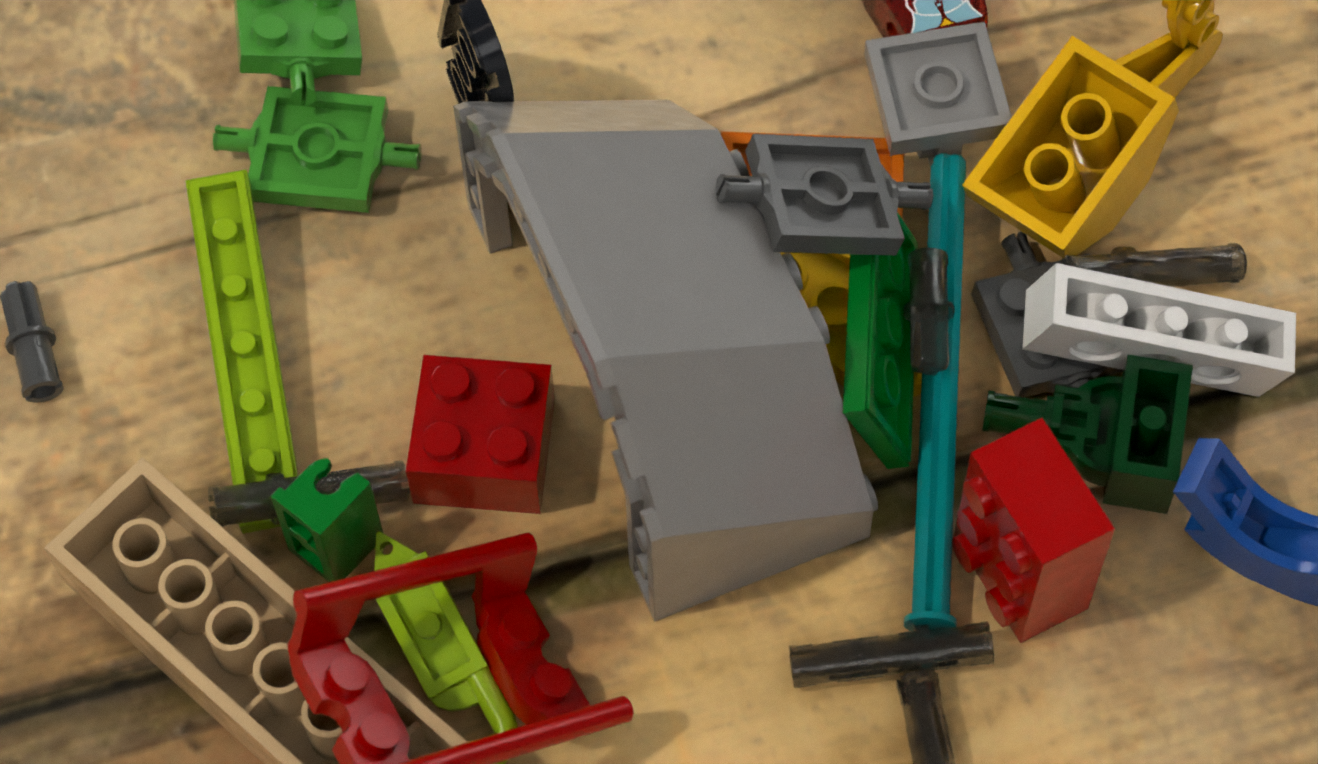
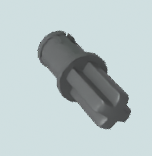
[0,281,64,403]

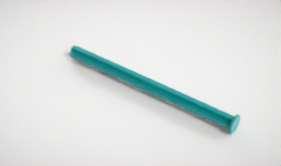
[903,153,966,635]

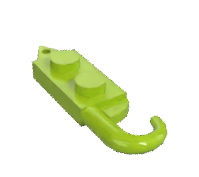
[374,531,518,764]

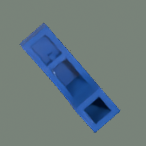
[1173,438,1318,606]

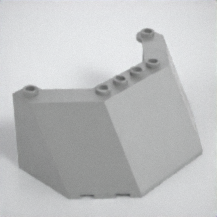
[453,100,878,622]

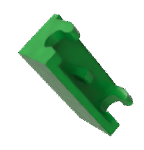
[271,458,383,582]

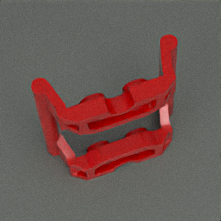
[287,533,634,764]

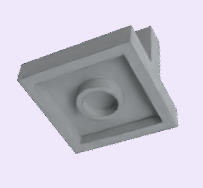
[864,22,1012,168]

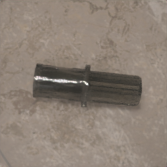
[903,247,955,376]

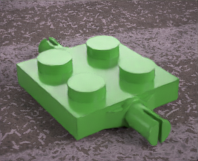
[234,0,362,106]
[213,86,422,213]

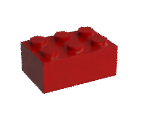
[952,418,1115,643]

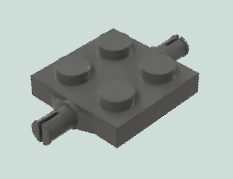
[716,134,933,255]
[971,232,1123,398]

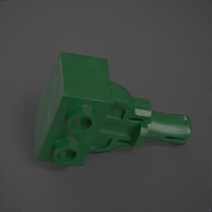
[982,355,1193,514]

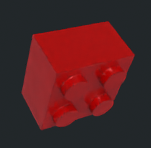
[406,355,555,514]

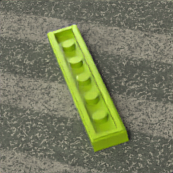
[185,169,299,534]

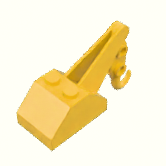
[962,0,1223,262]

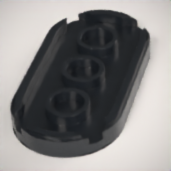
[438,0,514,104]

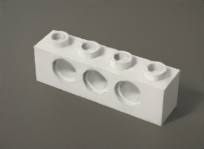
[1022,263,1296,397]

